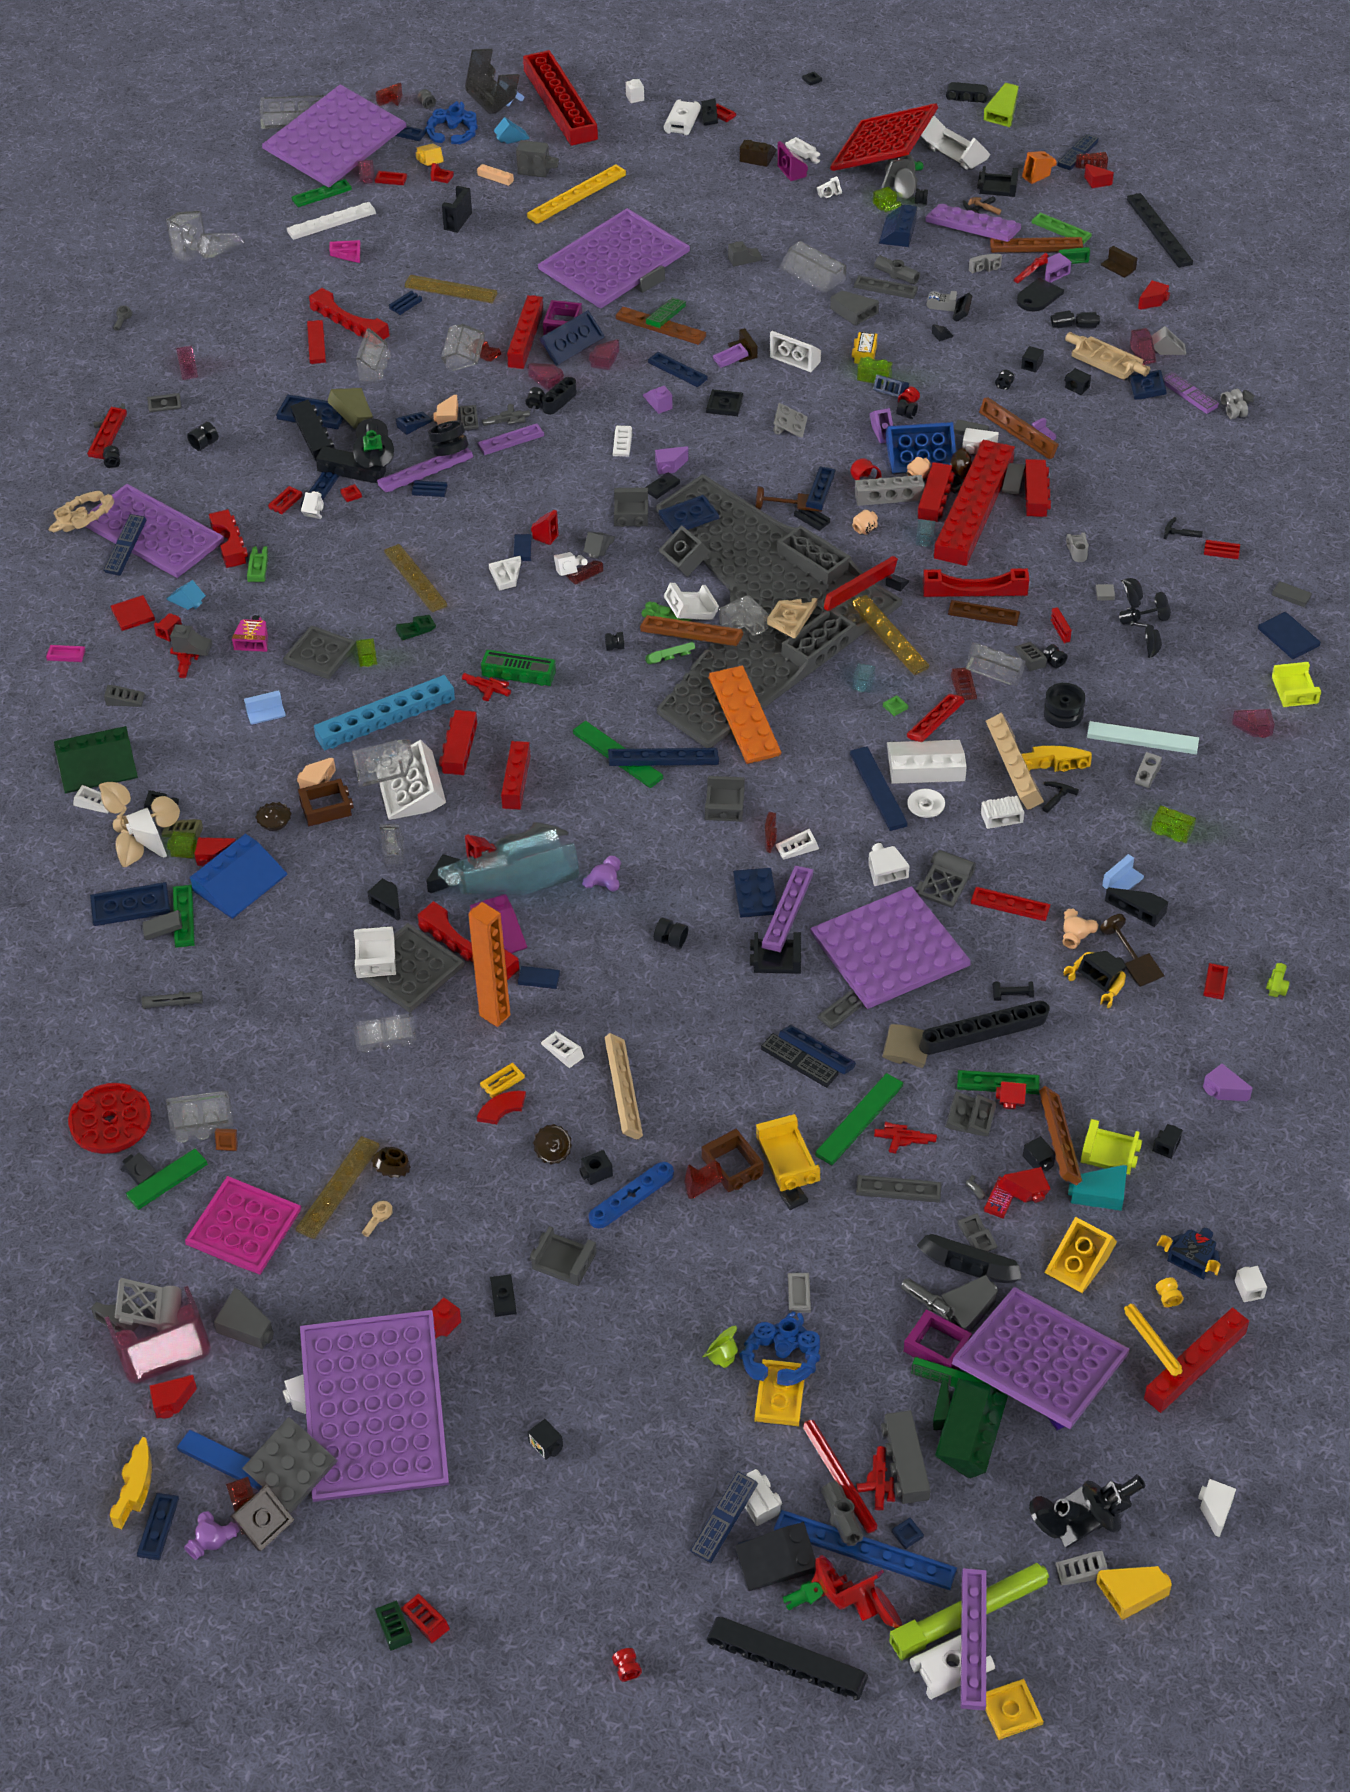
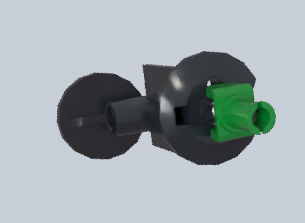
[353,418,394,469]

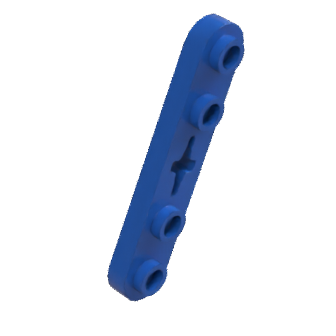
[589,1162,674,1229]

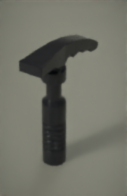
[963,196,996,213]
[1164,517,1203,539]
[1042,781,1079,813]

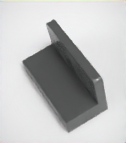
[634,265,665,293]

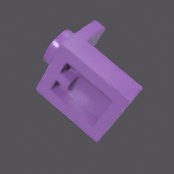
[1032,418,1056,440]

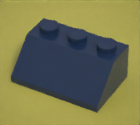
[879,205,917,247]

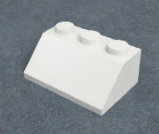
[770,331,821,372]

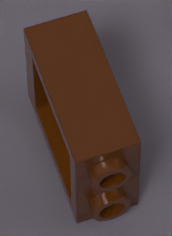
[298,779,354,827]
[701,1128,764,1193]

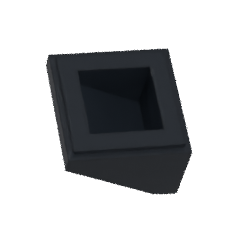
[932,324,953,341]
[885,574,909,592]

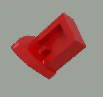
[431,163,454,183]

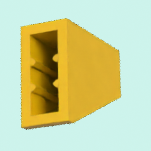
[1096,1566,1172,1620]

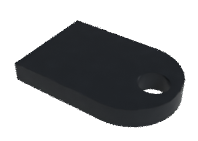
[1017,278,1064,312]

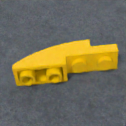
[1021,746,1092,772]
[110,1437,152,1529]

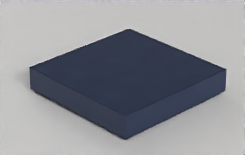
[1129,370,1167,400]

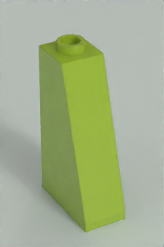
[983,82,1019,127]

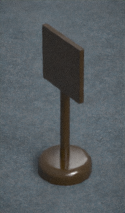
[1100,914,1165,987]

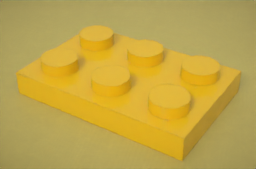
[755,1359,805,1426]

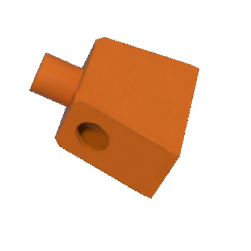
[1022,151,1056,184]

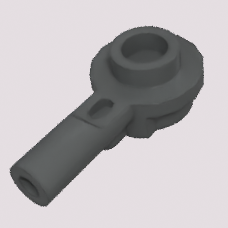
[113,305,132,331]

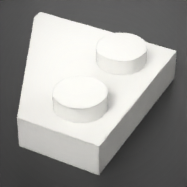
[489,556,521,591]

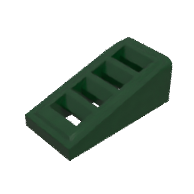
[933,1380,950,1431]
[375,1600,412,1651]

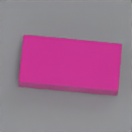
[46,645,85,662]

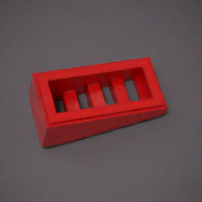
[401,1593,450,1643]

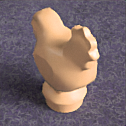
[1062,909,1099,949]

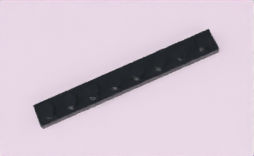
[1127,193,1193,268]

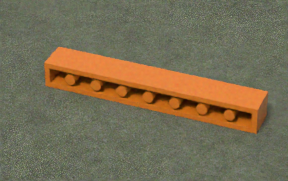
[468,902,510,1027]

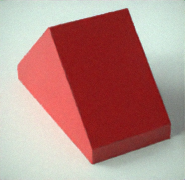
[1084,164,1114,188]

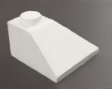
[125,808,167,858]

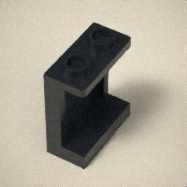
[977,166,1019,197]
[442,186,472,233]
[750,932,801,974]

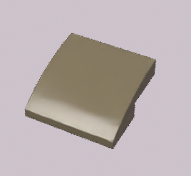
[882,1024,930,1068]

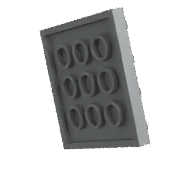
[353,923,464,1013]

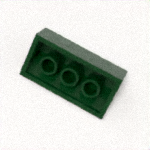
[935,1379,1008,1479]

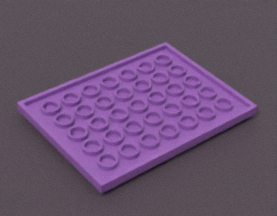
[262,85,406,187]
[538,208,690,309]
[300,1310,449,1502]

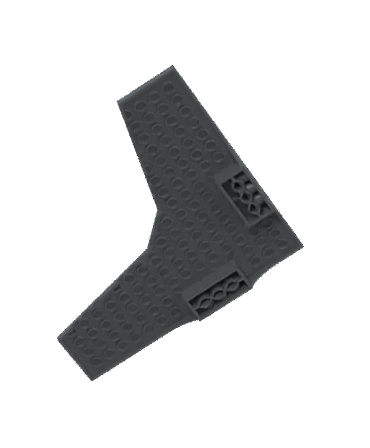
[656,474,902,748]

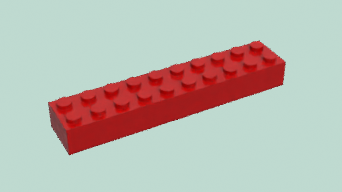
[523,50,598,146]
[934,440,1015,566]

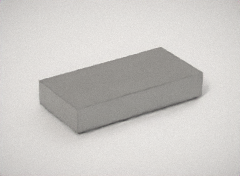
[788,1273,811,1313]

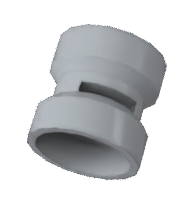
[1220,388,1243,408]
[1226,401,1248,420]

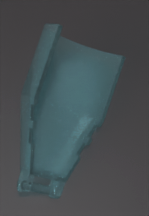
[438,828,579,895]

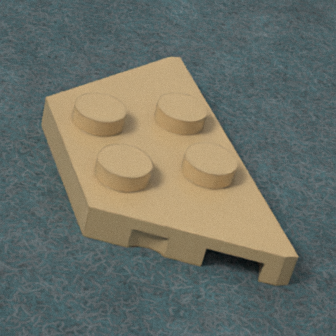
[767,598,817,638]

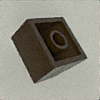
[740,140,777,167]

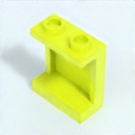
[1272,662,1321,707]
[1081,1119,1142,1175]

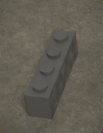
[881,1410,930,1504]

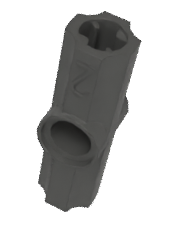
[874,255,920,285]
[821,1481,863,1546]

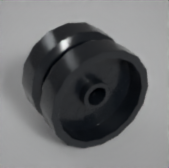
[428,421,469,456]
[1044,682,1085,728]

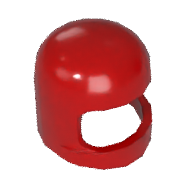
[850,458,882,480]

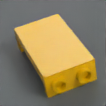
[756,1114,820,1192]

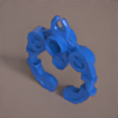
[425,101,478,144]
[739,1311,820,1386]

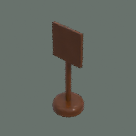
[755,486,822,512]

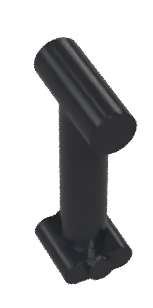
[992,981,1034,1001]

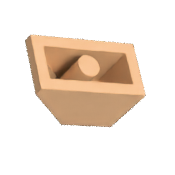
[434,395,458,425]
[297,758,336,789]

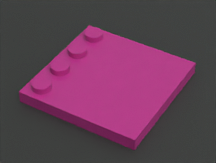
[185,1176,301,1274]

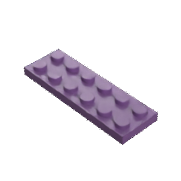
[926,204,1021,242]

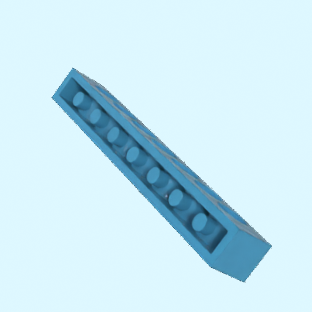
[314,675,455,751]

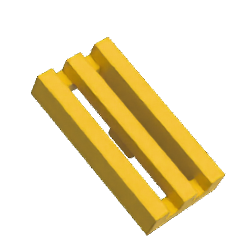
[480,1062,525,1098]

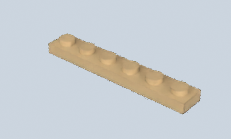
[605,1033,643,1139]

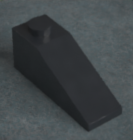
[1105,887,1168,927]

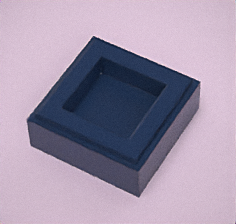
[891,1518,924,1549]

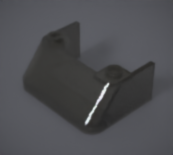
[465,49,520,114]

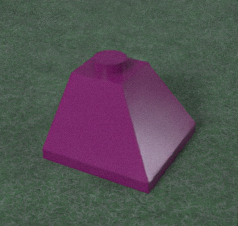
[777,141,808,181]

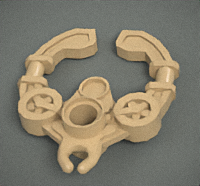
[49,491,114,533]

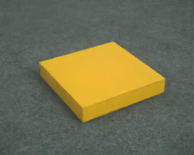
[985,1679,1044,1740]

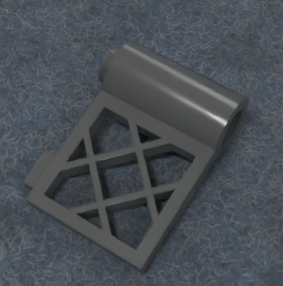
[916,850,976,908]

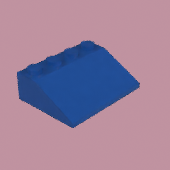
[886,422,956,474]
[190,834,287,919]

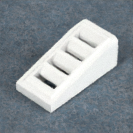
[613,426,632,457]
[73,785,109,813]
[775,829,819,860]
[541,1031,584,1068]

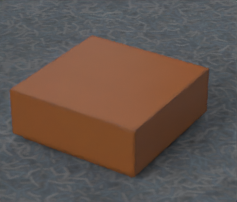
[215,1128,238,1151]

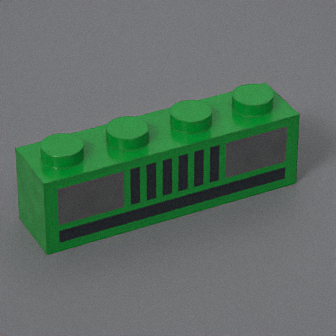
[481,650,556,686]

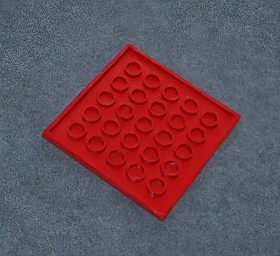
[830,103,938,171]

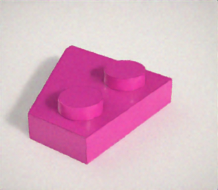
[329,240,361,263]

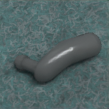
[966,1175,985,1199]

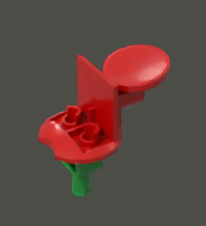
[783,1555,903,1629]

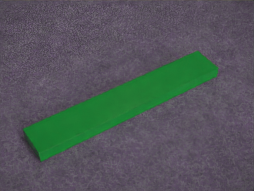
[573,721,663,788]
[815,1073,903,1166]

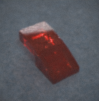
[466,340,501,362]
[765,812,777,853]

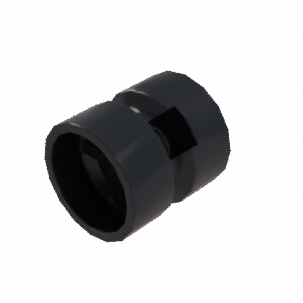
[187,422,219,451]
[653,917,689,949]

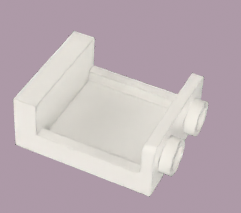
[664,583,719,620]
[354,927,396,978]

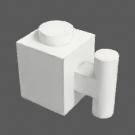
[554,552,588,576]

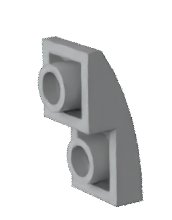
[969,254,1002,274]

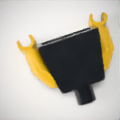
[1064,951,1126,1008]

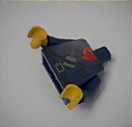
[1157,1228,1221,1280]

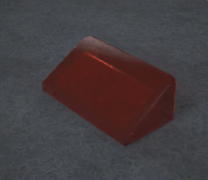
[565,560,603,585]

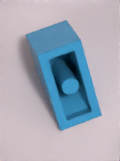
[494,117,530,144]
[166,580,206,610]

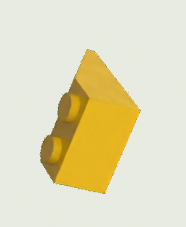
[1044,1217,1117,1293]

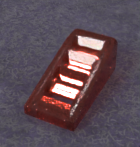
[1075,152,1108,170]
[951,667,977,700]

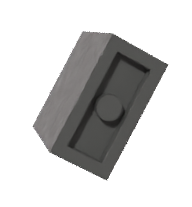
[614,488,648,527]
[705,776,745,822]
[530,1226,597,1286]

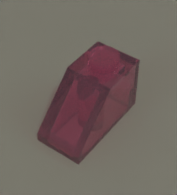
[358,160,375,184]
[589,339,620,370]
[176,346,198,380]
[528,363,564,391]
[1232,709,1275,738]

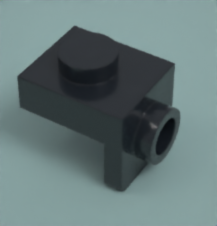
[120,1152,156,1185]

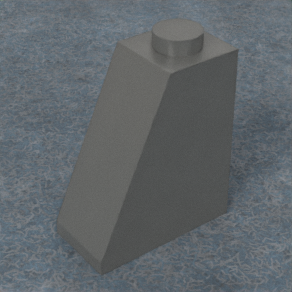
[830,290,879,326]
[941,1275,998,1332]
[214,1288,274,1349]

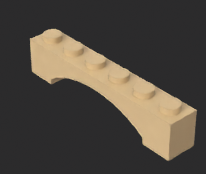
[986,712,1044,810]

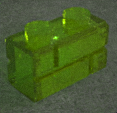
[857,357,893,385]
[1151,805,1196,843]

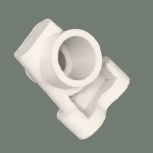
[817,176,842,198]

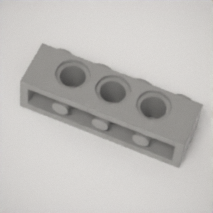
[855,475,924,506]

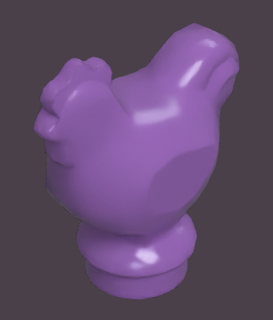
[582,856,621,892]
[184,1511,240,1560]

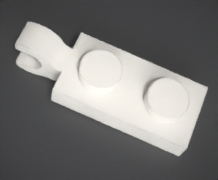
[785,137,820,164]

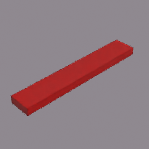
[824,556,898,611]

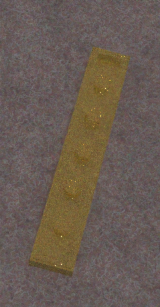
[405,275,497,303]
[384,544,447,612]
[851,594,929,676]
[296,1136,380,1239]

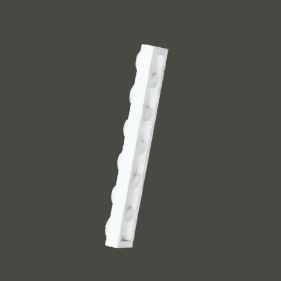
[287,202,376,240]

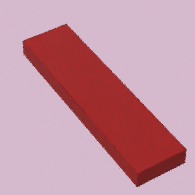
[307,320,326,364]
[87,407,127,459]
[907,694,965,742]
[971,887,1051,922]

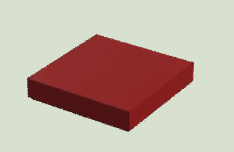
[110,595,155,631]

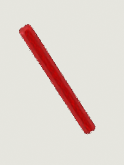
[803,1419,877,1533]

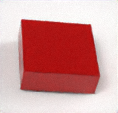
[340,484,362,502]

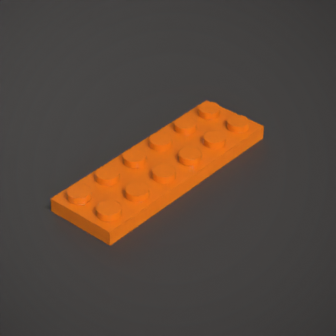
[709,665,781,764]

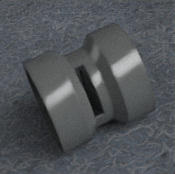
[417,89,436,109]

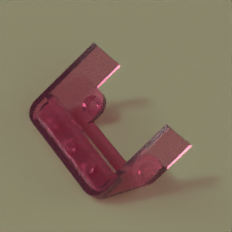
[105,1286,211,1384]

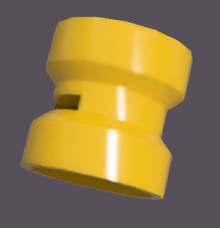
[1156,1277,1184,1308]

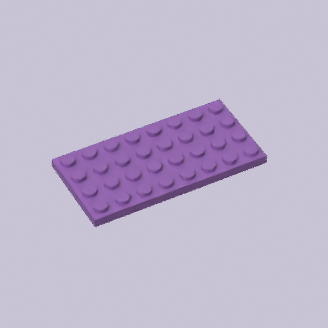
[85,484,224,578]

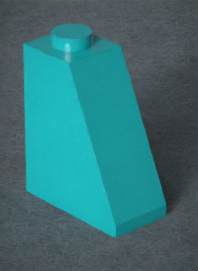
[1068,1165,1127,1211]

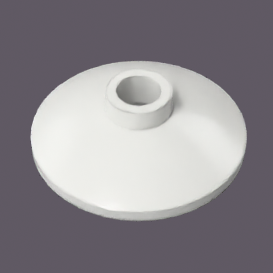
[908,789,945,818]

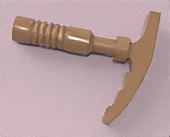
[968,197,1002,215]

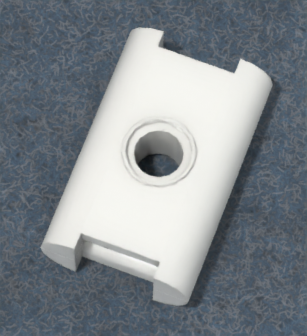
[664,99,701,136]
[910,1635,995,1700]

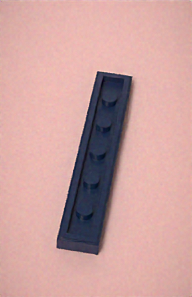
[850,746,908,831]
[608,748,719,766]

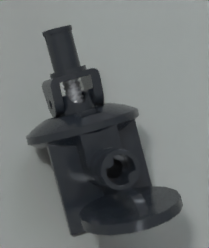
[1029,1474,1146,1548]

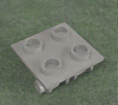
[773,403,807,437]

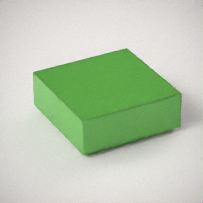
[883,695,908,716]

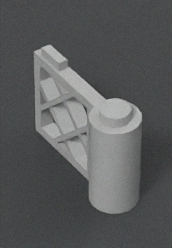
[115,1278,182,1336]

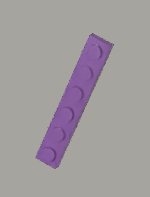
[377,448,473,492]
[762,866,813,952]
[961,1568,986,1711]

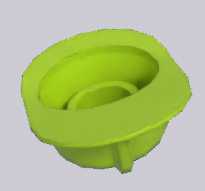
[702,1325,738,1368]

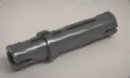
[141,991,203,1009]
[901,1278,955,1320]

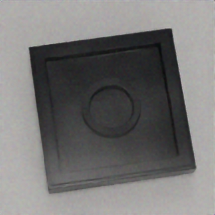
[706,389,744,417]

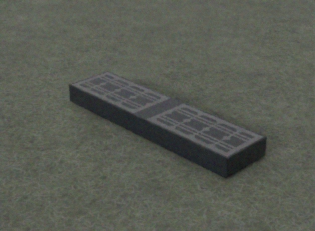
[761,1033,838,1088]

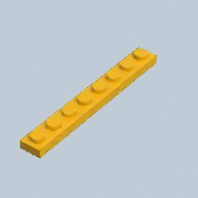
[527,164,626,224]

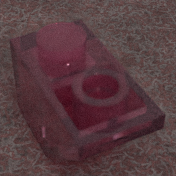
[1130,328,1156,365]

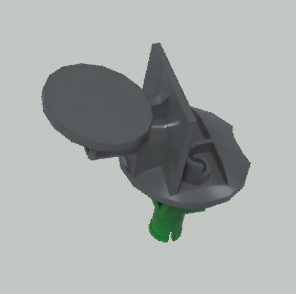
[881,153,924,199]

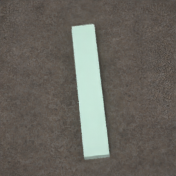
[1087,721,1199,754]

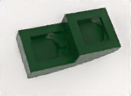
[396,615,436,641]

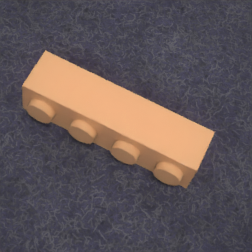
[477,164,514,186]

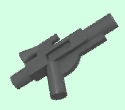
[482,404,530,426]

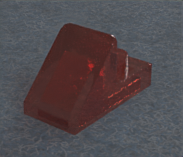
[376,83,403,106]
[684,1160,724,1199]

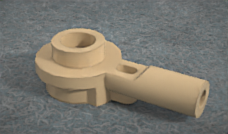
[362,1201,393,1237]

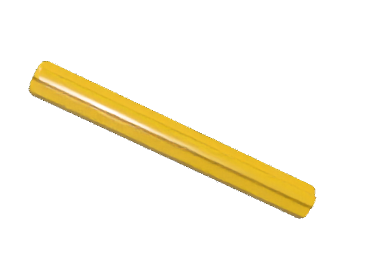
[1124,1304,1183,1376]

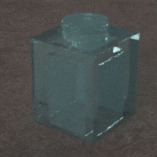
[916,520,935,546]
[852,663,875,693]

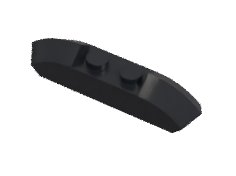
[917,1234,1021,1283]

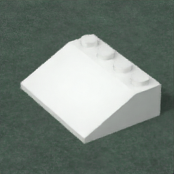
[375,740,446,820]
[887,740,966,784]

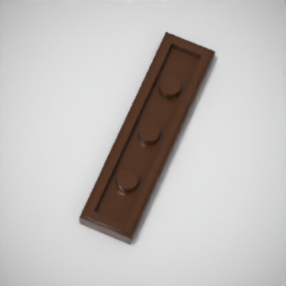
[948,600,1020,626]

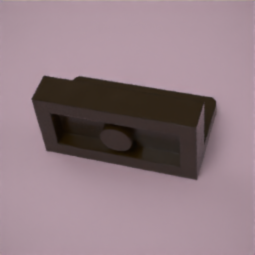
[1101,246,1138,278]
[728,328,758,362]

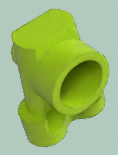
[1266,963,1290,997]

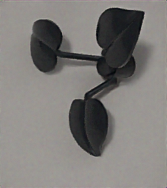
[1119,578,1171,658]

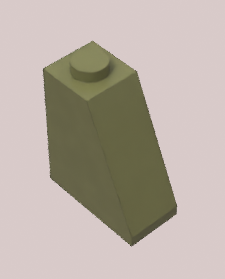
[327,388,373,429]

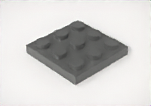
[283,625,357,680]
[242,1417,338,1513]

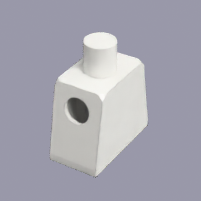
[868,843,909,886]

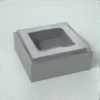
[1095,584,1115,601]

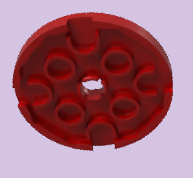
[68,1083,152,1154]

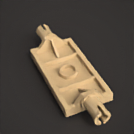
[1065,332,1150,380]

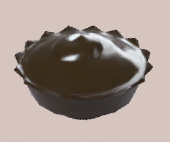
[950,447,972,479]
[255,802,292,831]
[533,1124,572,1165]
[371,1147,411,1178]

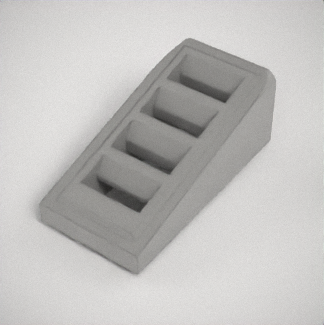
[1055,1551,1108,1586]

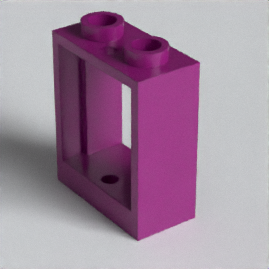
[543,300,582,335]
[903,1309,972,1370]

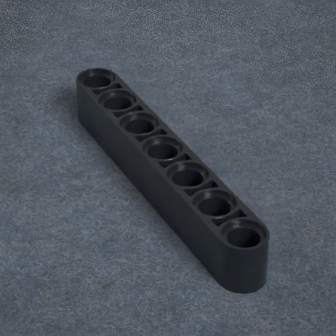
[919,1000,1050,1055]
[706,1617,868,1701]

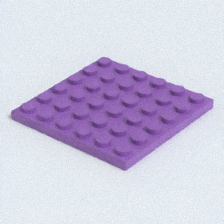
[810,886,971,1009]
[952,1287,1130,1429]

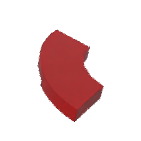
[477,1091,526,1125]

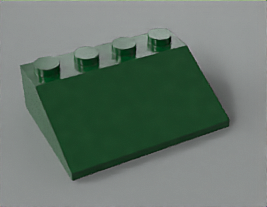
[54,726,138,793]

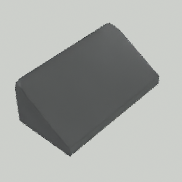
[147,393,181,412]

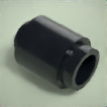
[1051,310,1075,328]
[1076,312,1100,328]

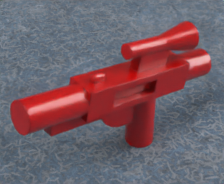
[1014,253,1049,283]
[170,647,199,678]
[462,673,511,701]
[874,1121,937,1154]
[856,1446,896,1511]

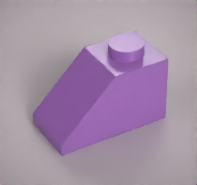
[1045,253,1071,283]
[643,386,672,414]
[869,408,893,444]
[655,446,688,474]
[1203,1064,1253,1101]

